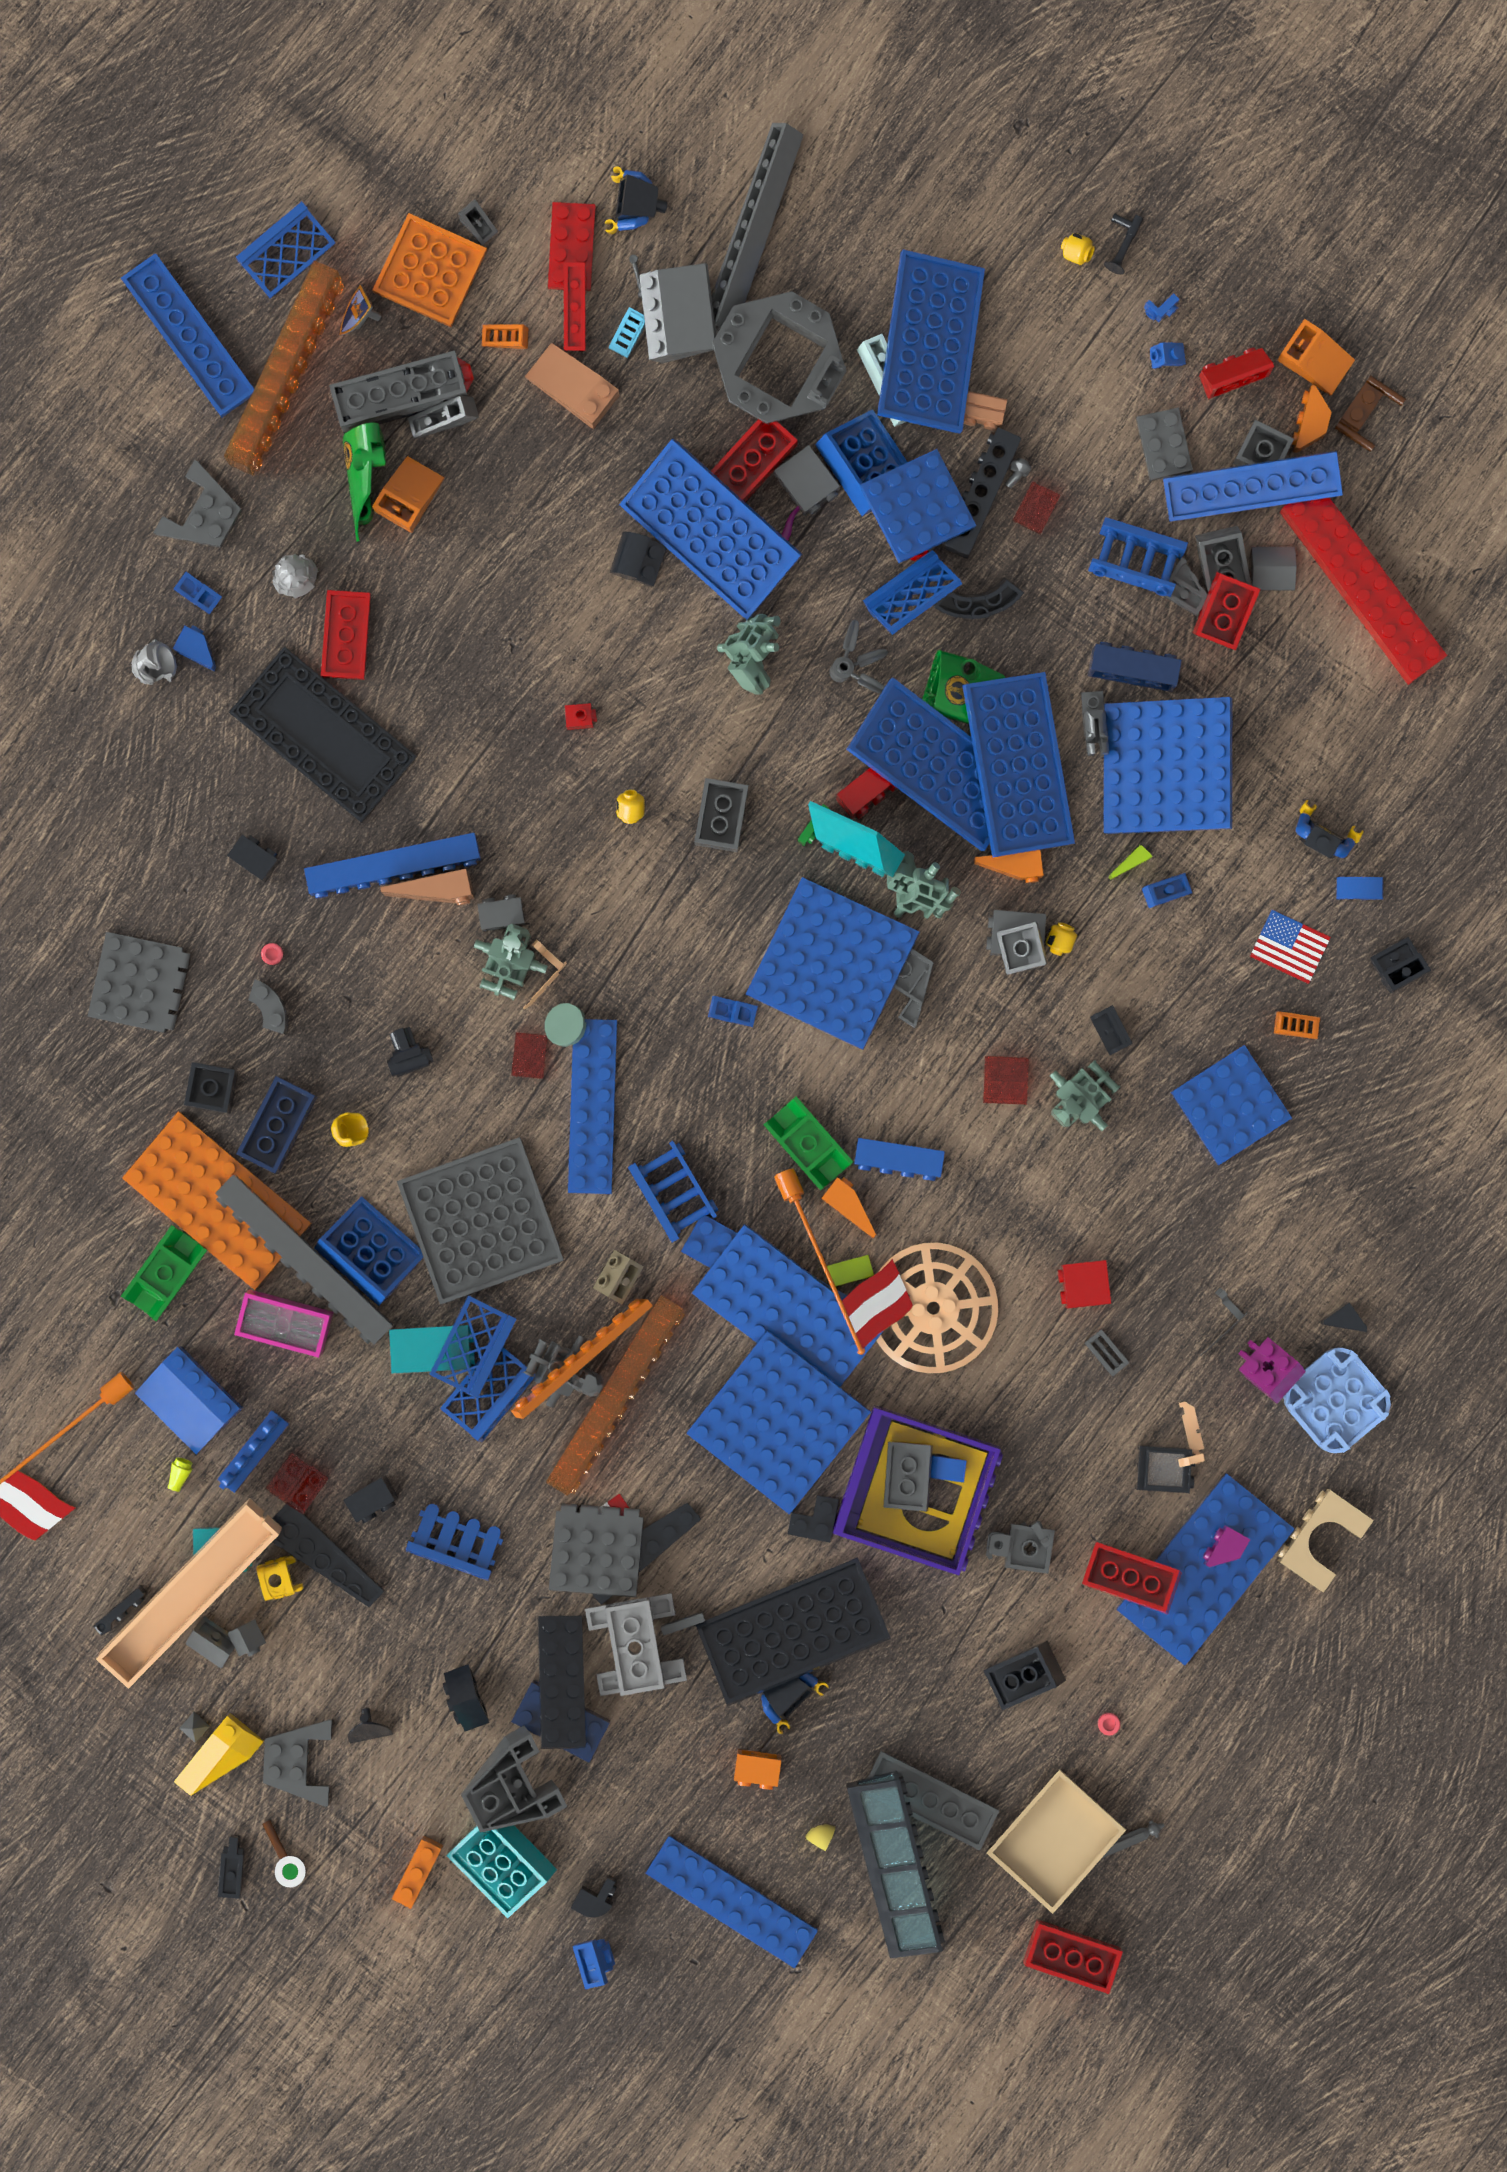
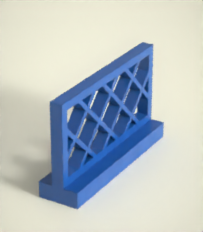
[236,201,336,299]
[863,550,962,635]
[429,1296,516,1398]
[440,1347,536,1442]

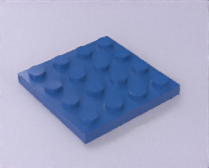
[860,449,976,563]
[1171,1045,1292,1165]

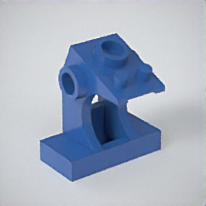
[573,1939,615,1989]

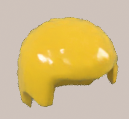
[331,1112,369,1147]

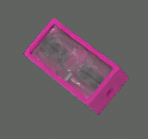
[234,1289,333,1358]

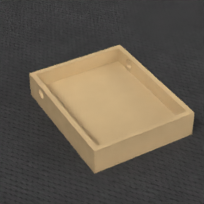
[987,1770,1127,1914]

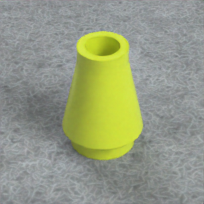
[168,1457,193,1492]

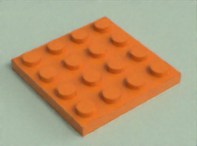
[372,213,487,327]

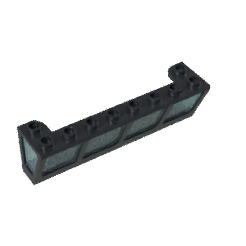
[846,1771,945,1959]

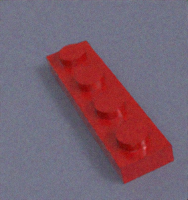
[564,262,586,351]

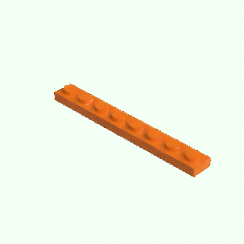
[511,1299,653,1419]

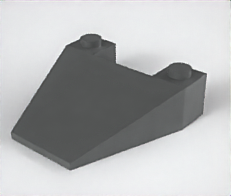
[461,1726,567,1833]

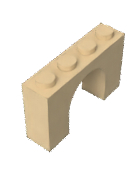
[1277,1489,1374,1593]

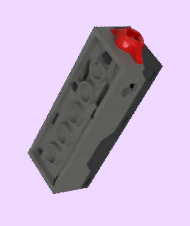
[329,350,474,434]

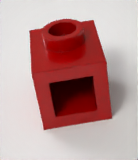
[565,703,597,730]

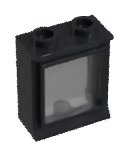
[1135,1445,1196,1494]

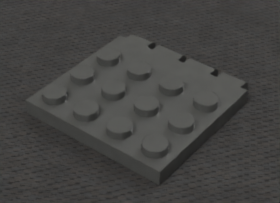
[88,932,191,1033]
[549,1503,644,1597]

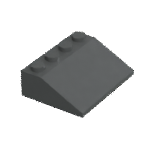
[639,263,716,364]

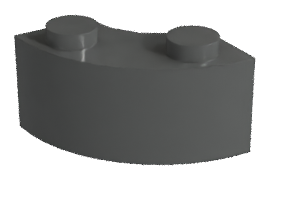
[248,979,289,1035]

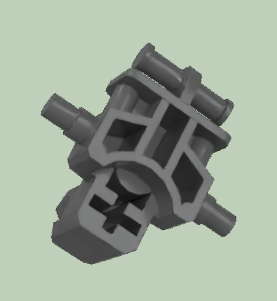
[523,1335,604,1408]

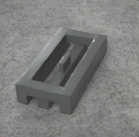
[1084,1329,1129,1377]
[661,1611,705,1636]

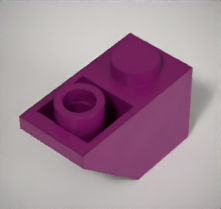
[1203,1525,1250,1567]

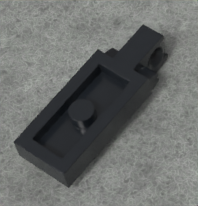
[93,1585,146,1636]
[218,1835,245,1899]

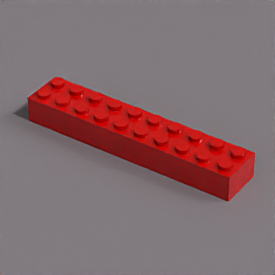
[1279,497,1447,685]

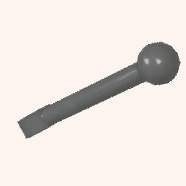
[629,255,642,298]

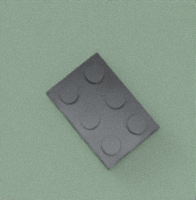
[1136,408,1193,481]
[884,1441,933,1512]

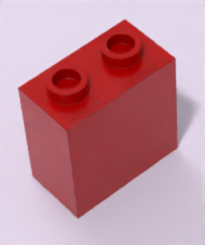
[1058,1260,1111,1308]

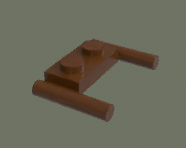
[1335,375,1406,452]

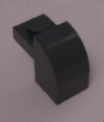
[571,1875,617,1918]

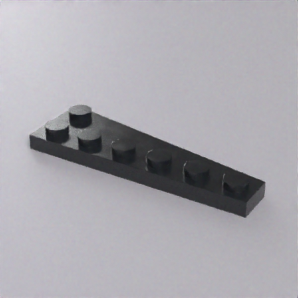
[272,1501,385,1607]
[592,1502,701,1605]

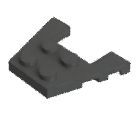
[153,460,242,548]
[894,949,934,1029]
[263,1719,333,1807]

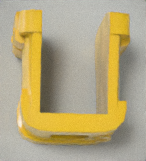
[256,1556,304,1601]

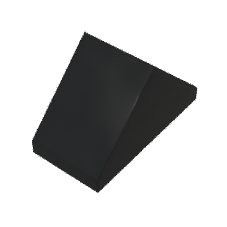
[1320,1302,1367,1332]

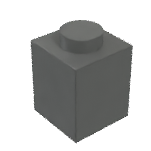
[228,1619,266,1656]

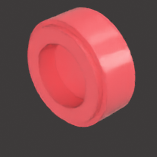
[261,943,283,965]
[1098,1713,1120,1735]

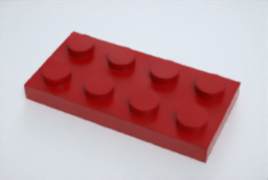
[548,202,596,291]
[321,590,371,680]

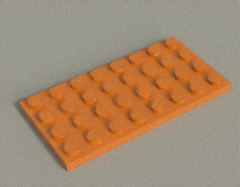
[122,1111,312,1290]

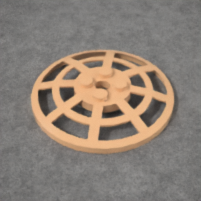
[876,1243,998,1373]

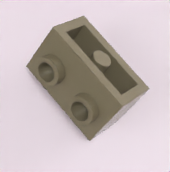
[593,1250,644,1304]

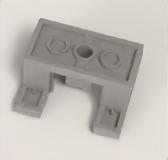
[585,1593,687,1696]

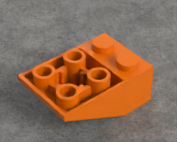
[1277,319,1355,396]
[372,456,444,533]

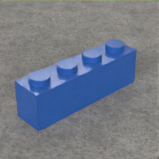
[854,1138,945,1181]

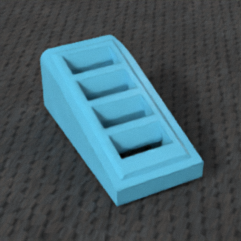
[609,307,645,358]

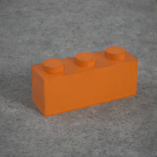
[392,1836,443,1909]

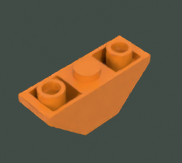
[1291,385,1332,453]

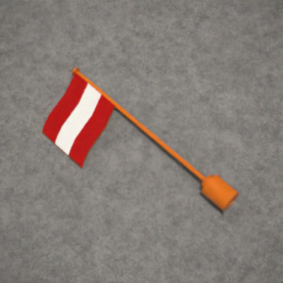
[774,1168,913,1355]
[0,1372,135,1540]

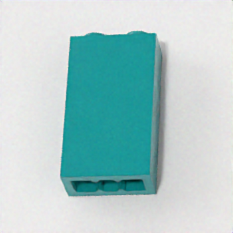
[389,1325,475,1374]

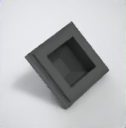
[179,1712,210,1743]

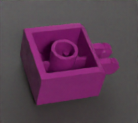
[1238,1337,1306,1404]

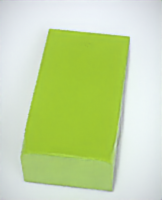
[1109,845,1153,880]
[827,1255,874,1286]

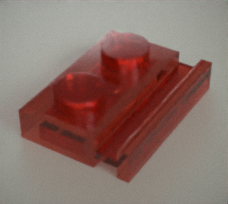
[1013,481,1060,535]
[511,1033,547,1079]

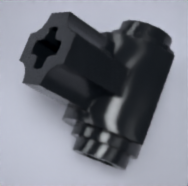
[387,1027,434,1077]

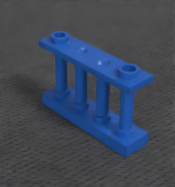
[1088,517,1188,597]
[628,1141,718,1243]

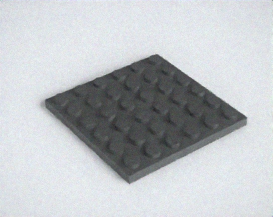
[397,1137,564,1305]

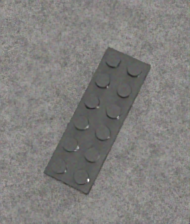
[862,1751,999,1850]

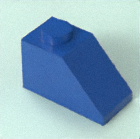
[173,625,216,671]

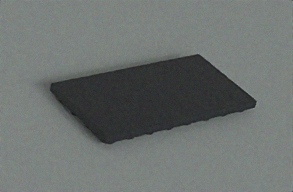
[229,646,417,823]

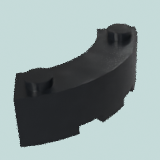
[933,577,1024,619]

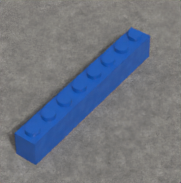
[304,833,481,899]

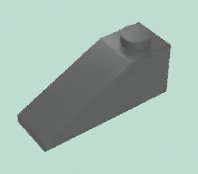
[408,395,479,439]

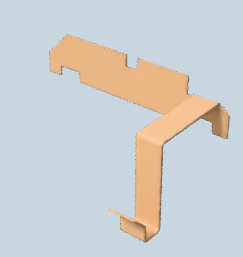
[523,940,567,1010]
[1178,1402,1205,1467]

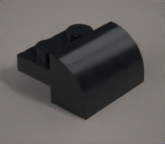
[610,531,666,587]
[1370,937,1431,993]

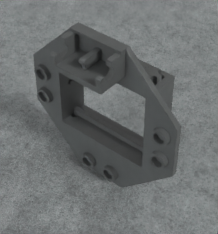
[712,291,847,424]

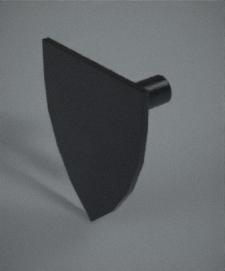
[348,1708,393,1744]

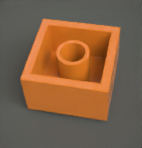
[734,1749,781,1790]

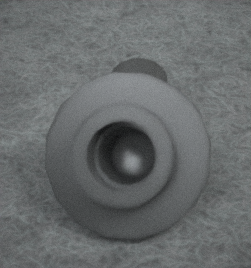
[1005,458,1032,488]

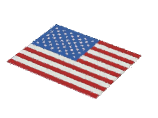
[1250,910,1331,984]

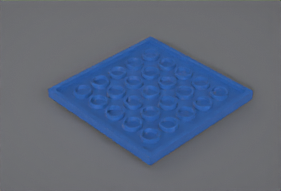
[1104,697,1232,834]
[746,877,920,1050]
[686,1330,871,1515]

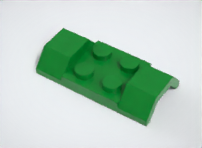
[763,1096,853,1191]
[121,1225,208,1322]

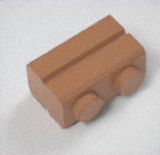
[963,391,1007,430]

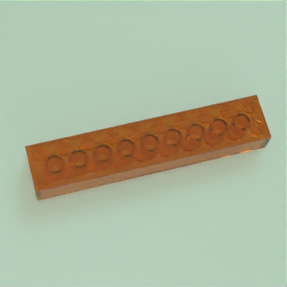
[224,260,344,476]

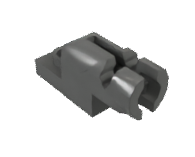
[1081,691,1109,756]

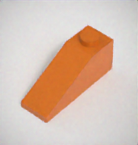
[974,850,1043,883]
[821,1177,876,1238]

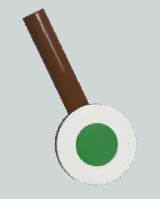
[262,1820,306,1887]

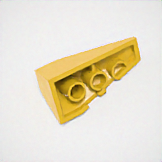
[174,1713,264,1796]

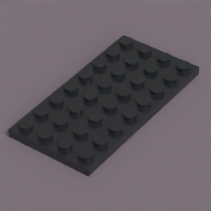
[696,1557,891,1706]

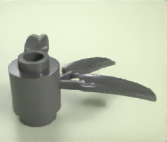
[829,620,888,694]

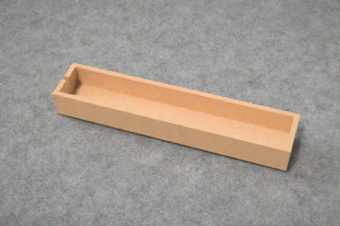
[96,1498,282,1689]

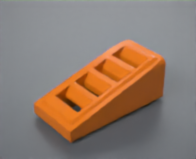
[482,324,529,349]
[1274,1011,1320,1039]

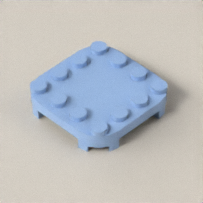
[1283,1347,1391,1453]

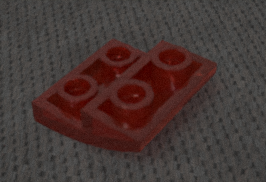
[983,1056,1029,1105]
[265,1453,329,1514]

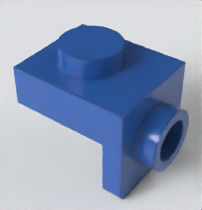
[1144,293,1179,322]
[1150,342,1186,369]

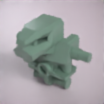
[717,614,781,695]
[887,851,961,919]
[474,924,548,1000]
[1050,1060,1121,1131]

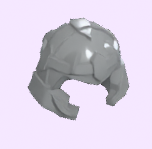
[272,554,319,598]
[131,639,177,685]

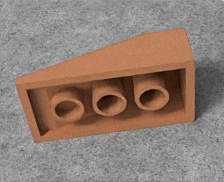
[525,343,620,429]
[380,869,475,906]

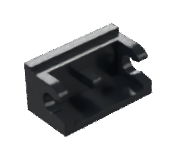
[1090,1005,1133,1056]

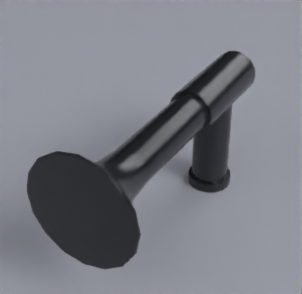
[1104,213,1143,275]

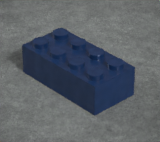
[1087,642,1182,692]
[236,1076,318,1174]
[511,1680,611,1763]

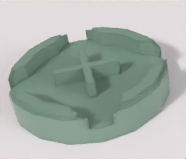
[545,1003,586,1047]

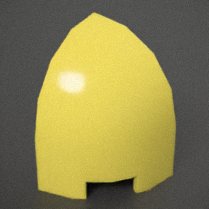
[806,1824,835,1851]

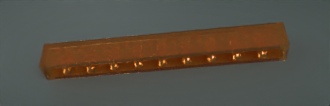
[546,1295,685,1496]

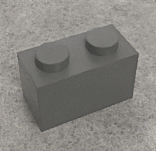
[477,894,526,932]

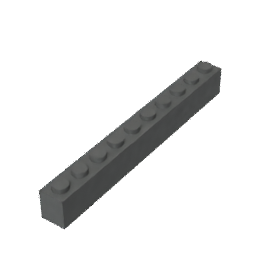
[711,123,804,334]
[215,1174,393,1345]

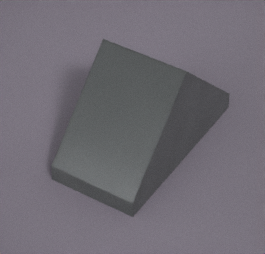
[458,199,498,245]

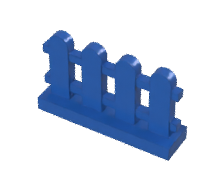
[217,1410,290,1493]
[406,1504,503,1581]

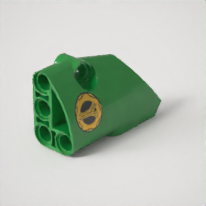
[342,423,386,542]
[922,650,1005,724]

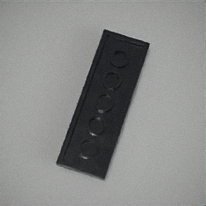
[537,1616,586,1749]

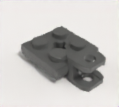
[986,1523,1055,1574]

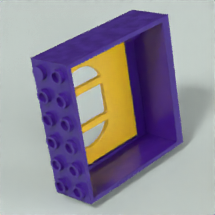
[833,1405,1003,1575]

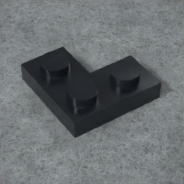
[787,1495,839,1543]

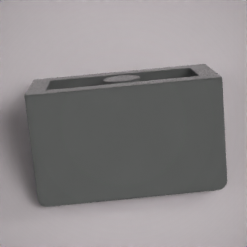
[186,1616,235,1668]

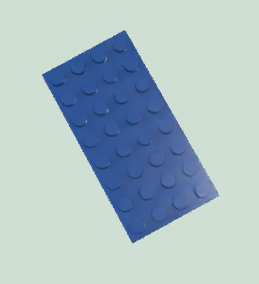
[877,249,985,434]
[619,439,803,620]
[962,672,1075,858]
[846,678,990,851]
[692,1224,883,1387]
[1116,1473,1295,1665]

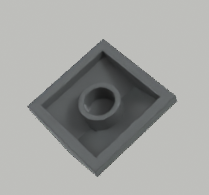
[1251,547,1297,591]
[997,922,1048,975]

